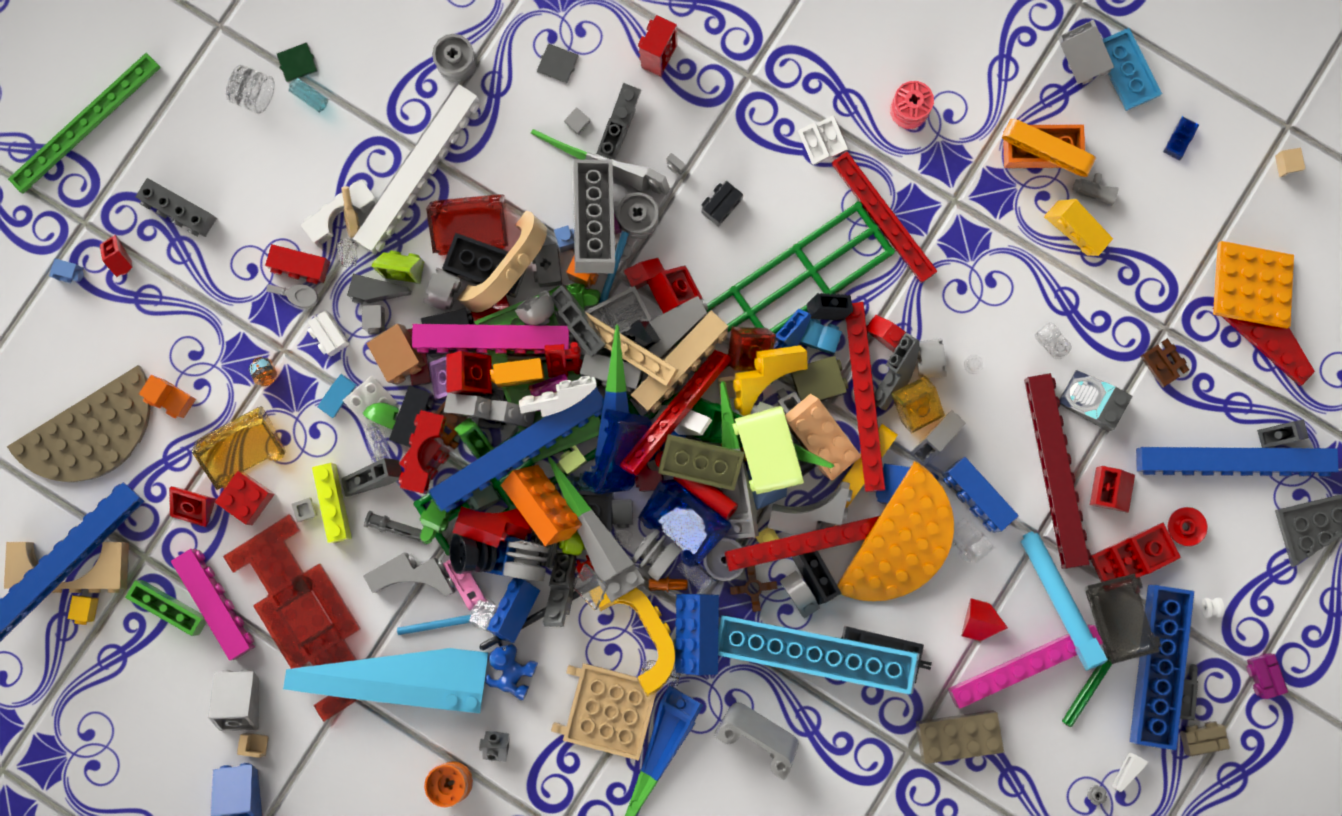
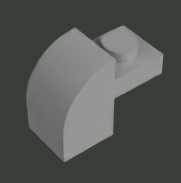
[780,570,820,619]

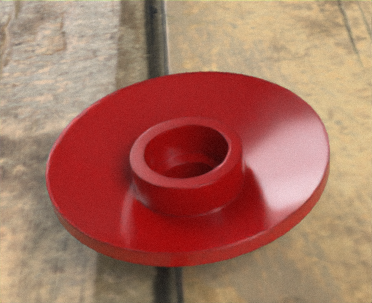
[1168,507,1208,546]

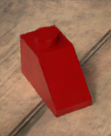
[100,235,133,277]
[624,258,665,290]
[867,315,906,352]

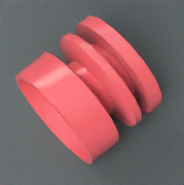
[890,81,934,129]

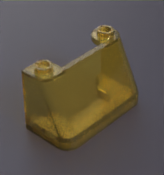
[192,406,286,490]

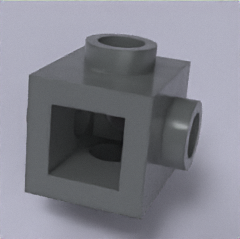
[479,731,509,762]

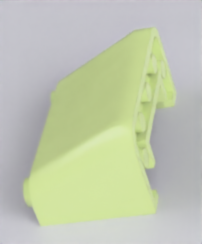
[732,406,804,495]

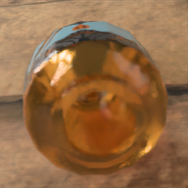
[248,357,277,386]

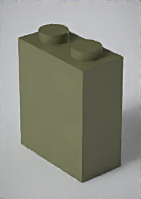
[791,356,848,401]

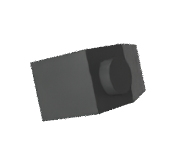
[347,274,411,305]
[341,458,402,497]

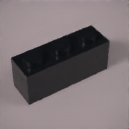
[389,386,435,447]
[792,551,842,605]

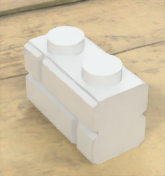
[307,311,350,356]

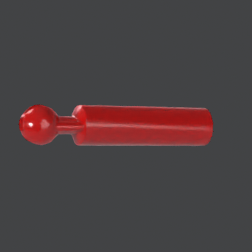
[655,451,738,520]

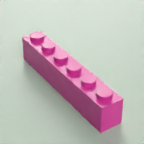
[171,549,255,661]

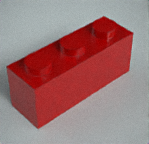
[265,244,330,285]

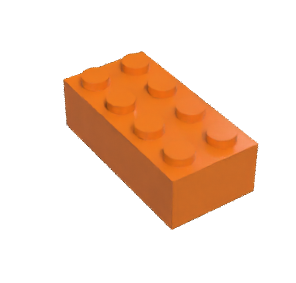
[1003,124,1085,168]
[501,465,582,546]

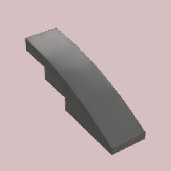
[551,285,606,357]

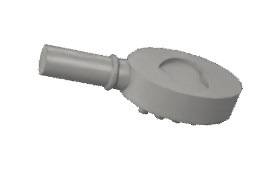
[266,284,319,308]

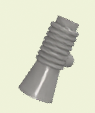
[1072,173,1119,206]

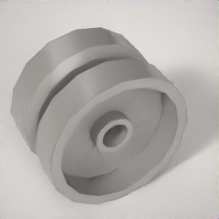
[432,34,477,82]
[617,192,659,239]
[704,538,745,582]

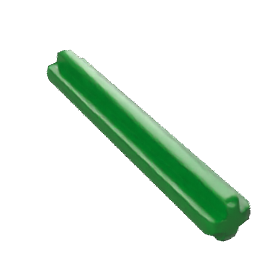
[1062,659,1112,727]

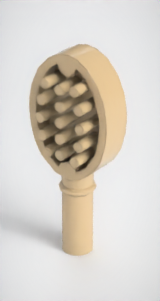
[341,186,360,238]

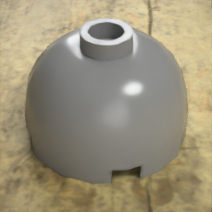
[515,290,554,326]

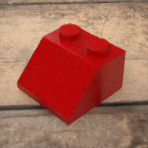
[647,265,702,314]

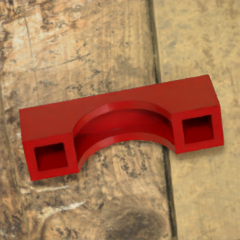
[399,410,447,495]

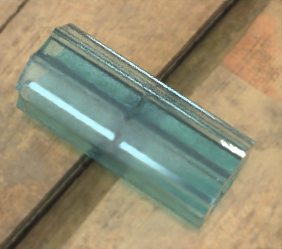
[288,78,329,113]

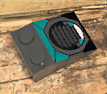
[1059,370,1133,432]

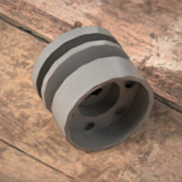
[632,529,682,581]
[503,541,549,582]

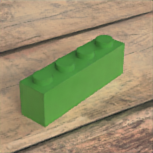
[125,580,207,636]

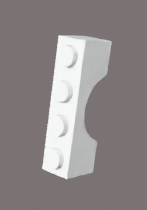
[301,180,378,247]

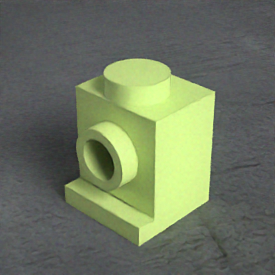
[556,445,587,475]

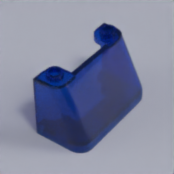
[582,409,653,494]
[638,479,732,567]

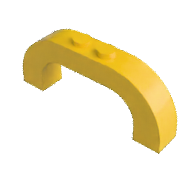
[591,586,675,697]

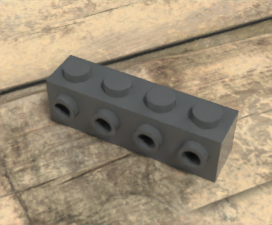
[135,178,217,237]

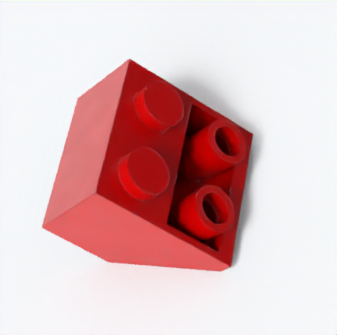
[1089,466,1135,513]

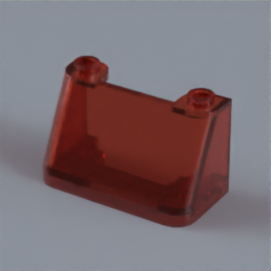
[426,194,509,255]

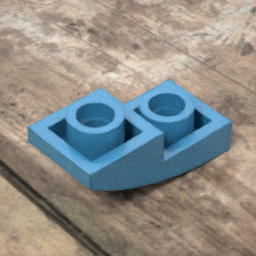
[317,374,357,418]

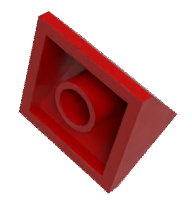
[169,486,216,527]

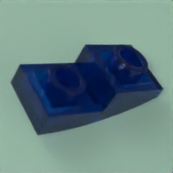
[1163,116,1199,161]

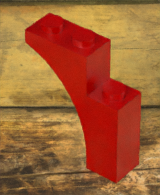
[452,507,533,548]

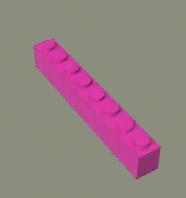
[412,324,570,354]
[948,624,1103,709]

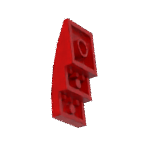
[1091,522,1181,592]

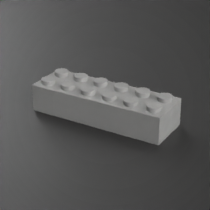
[573,159,615,273]

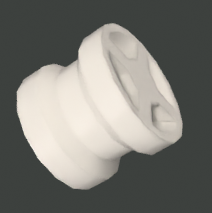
[1202,598,1224,618]

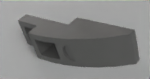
[596,83,642,160]
[874,332,920,411]
[543,553,576,627]

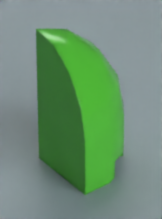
[362,402,399,430]

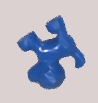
[485,644,538,700]

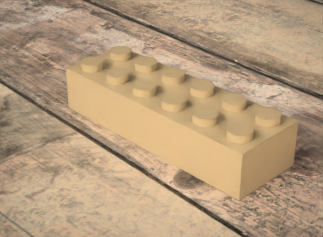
[631,310,728,415]

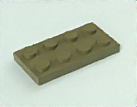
[658,434,744,491]

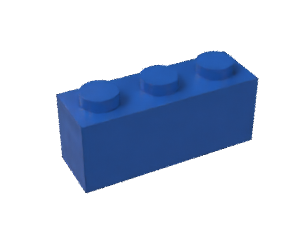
[487,578,540,643]

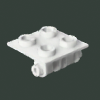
[342,375,397,428]

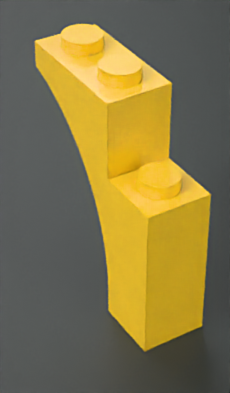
[733,345,808,416]

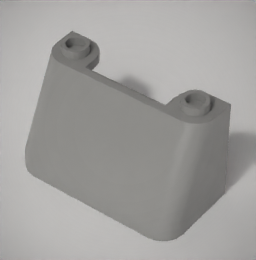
[715,702,798,780]

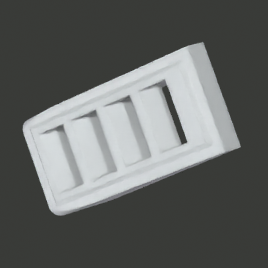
[1112,753,1149,792]

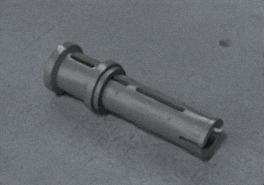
[364,510,422,542]

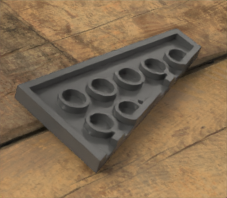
[1275,494,1342,567]

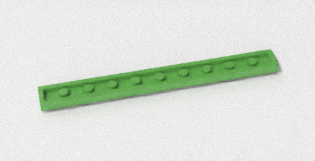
[8,52,161,194]

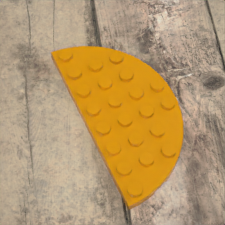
[837,461,954,601]

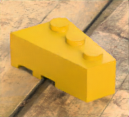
[1044,199,1113,256]

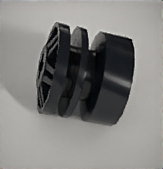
[449,534,497,574]

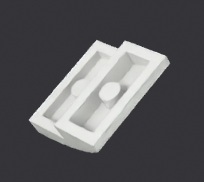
[798,116,849,165]

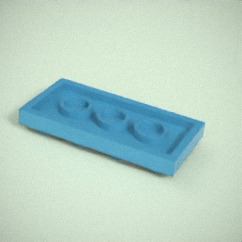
[1102,28,1162,111]

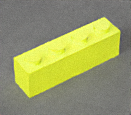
[312,463,352,543]

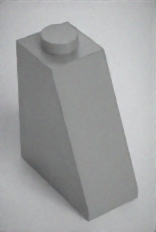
[910,410,966,466]

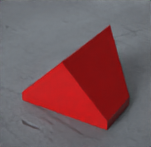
[961,598,1008,641]

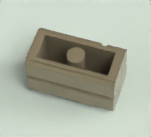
[1180,721,1230,757]

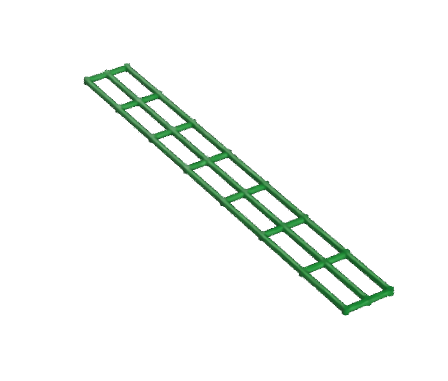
[413,202,895,556]

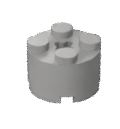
[423,268,462,311]
[917,339,947,379]

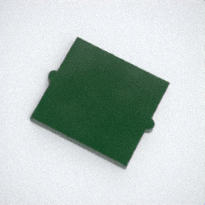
[276,42,317,82]

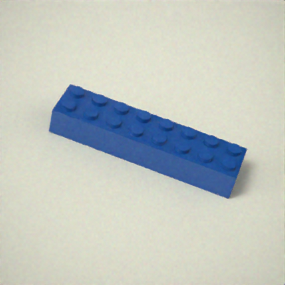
[1129,585,1194,750]

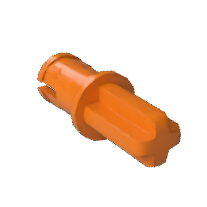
[649,577,688,592]

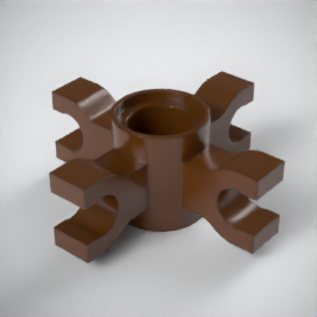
[730,566,778,612]

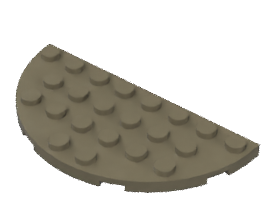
[7,365,151,482]

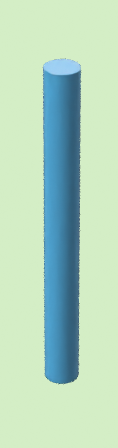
[599,231,629,304]
[397,614,475,635]

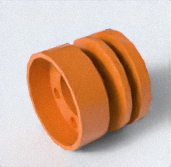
[424,761,473,808]

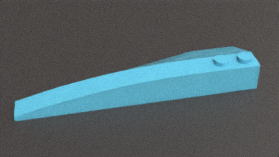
[283,648,488,713]

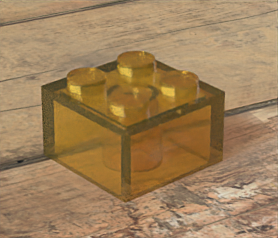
[891,376,945,434]

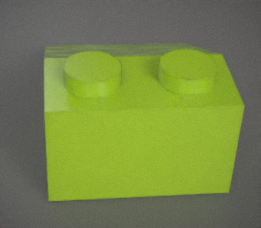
[371,251,424,284]

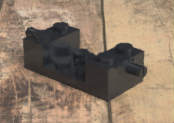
[841,626,932,684]

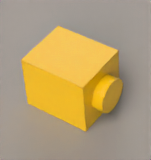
[68,595,99,625]

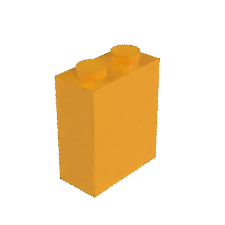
[490,358,545,388]

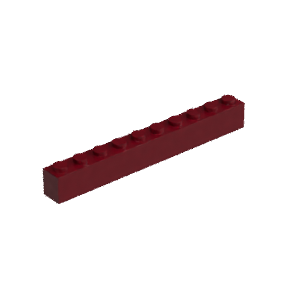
[1024,373,1091,569]

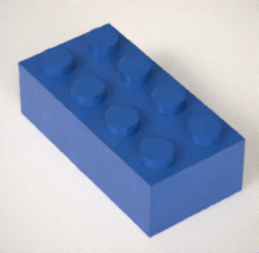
[942,457,1019,533]
[675,594,719,675]

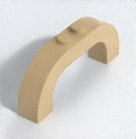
[457,211,547,312]

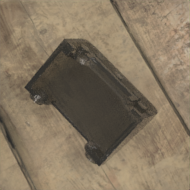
[1085,573,1161,664]

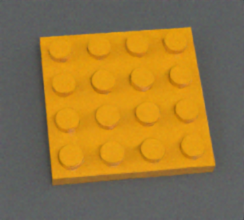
[1213,241,1294,329]

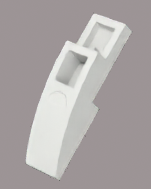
[519,376,597,417]

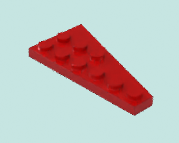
[1213,307,1315,386]

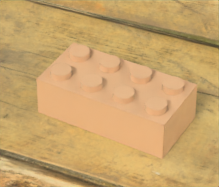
[785,394,861,481]

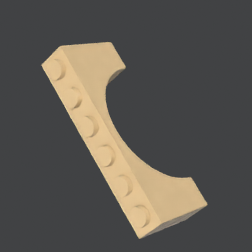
[4,542,129,593]

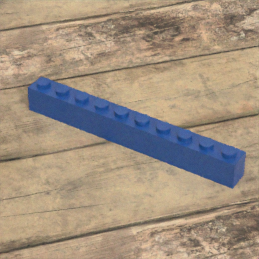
[428,387,604,512]
[1136,447,1339,477]
[0,482,145,642]

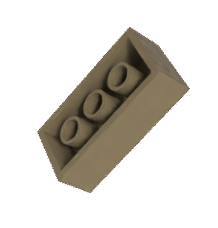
[915,710,1004,764]

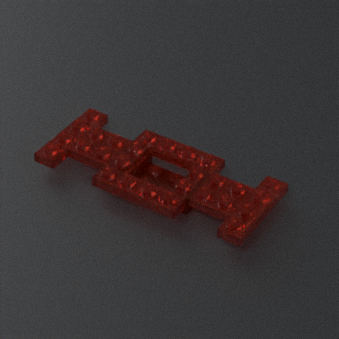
[223,514,361,722]

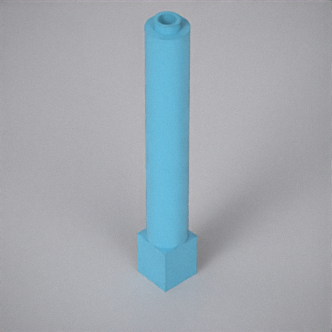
[1021,531,1107,671]

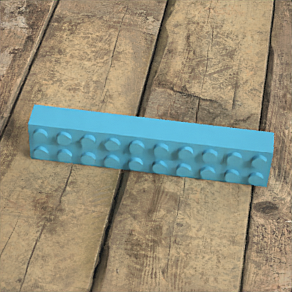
[718,615,919,695]

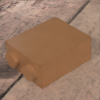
[366,323,426,385]

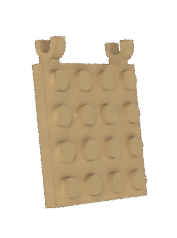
[551,663,656,761]

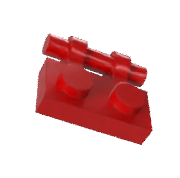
[545,342,582,377]

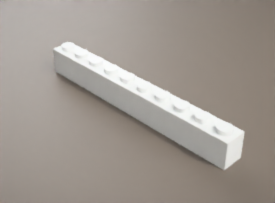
[353,84,480,255]

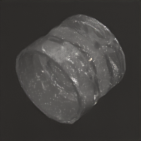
[226,65,275,114]

